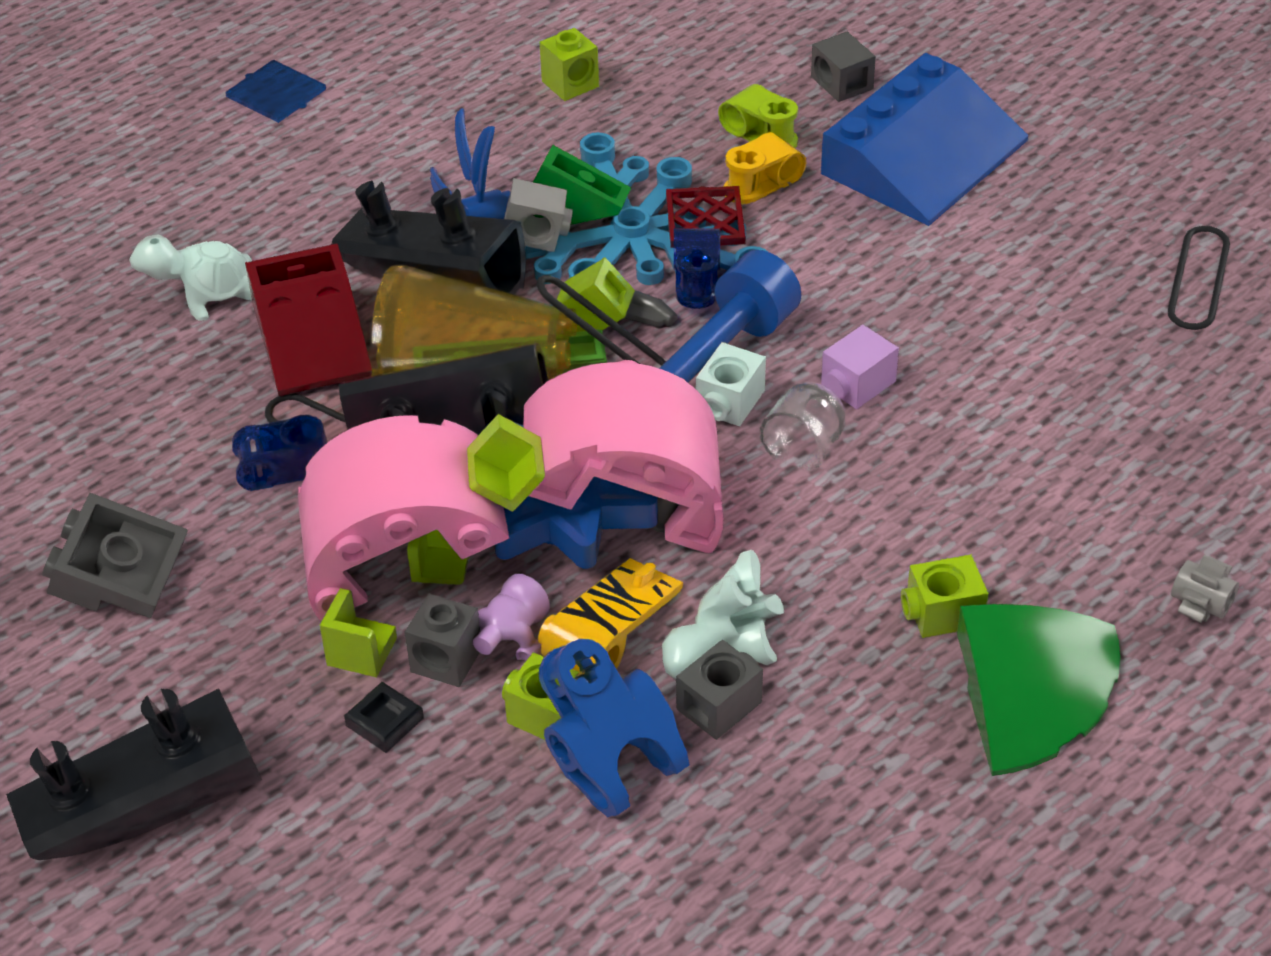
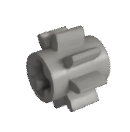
[1171,555,1239,623]

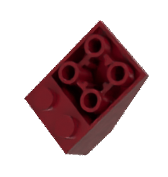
[245,244,373,396]

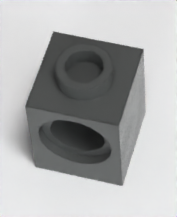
[811,31,876,102]
[405,593,480,687]
[676,639,763,740]

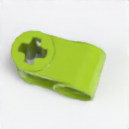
[718,84,798,148]

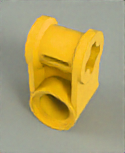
[723,132,807,204]

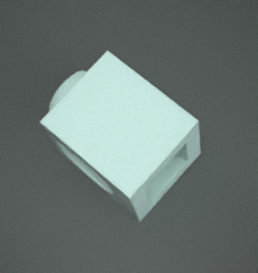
[696,342,766,426]

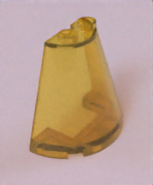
[371,265,577,380]

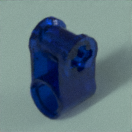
[674,228,720,309]
[232,415,328,491]

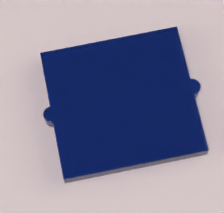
[225,60,326,123]

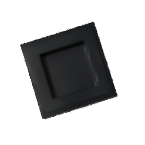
[344,682,424,753]

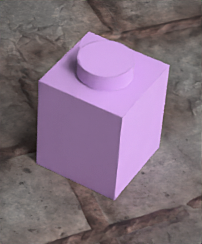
[821,325,899,409]

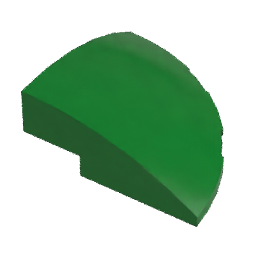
[957,604,1120,776]

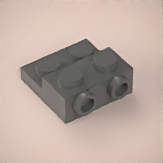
[42,493,188,618]

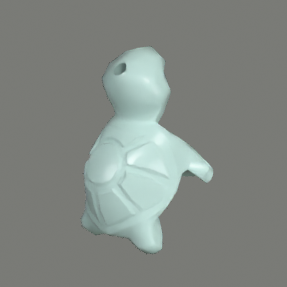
[130,234,252,321]
[662,550,784,679]

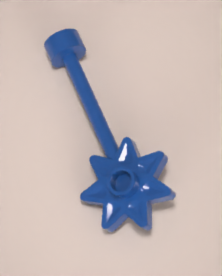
[494,250,802,569]

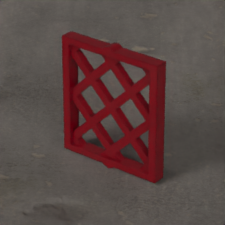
[666,186,746,248]

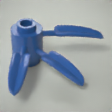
[430,108,510,219]

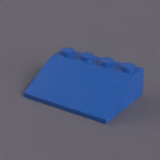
[821,53,1029,226]

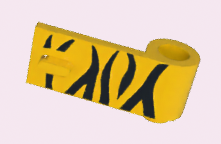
[538,558,683,672]

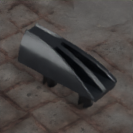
[331,181,526,306]
[339,343,549,435]
[6,688,262,860]

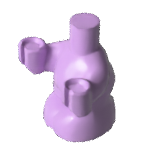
[473,574,550,661]

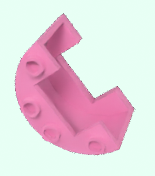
[524,360,723,553]
[298,416,509,621]

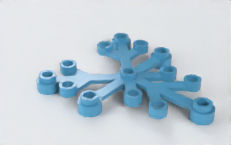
[525,132,768,299]

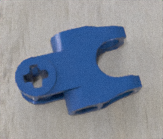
[539,639,690,817]

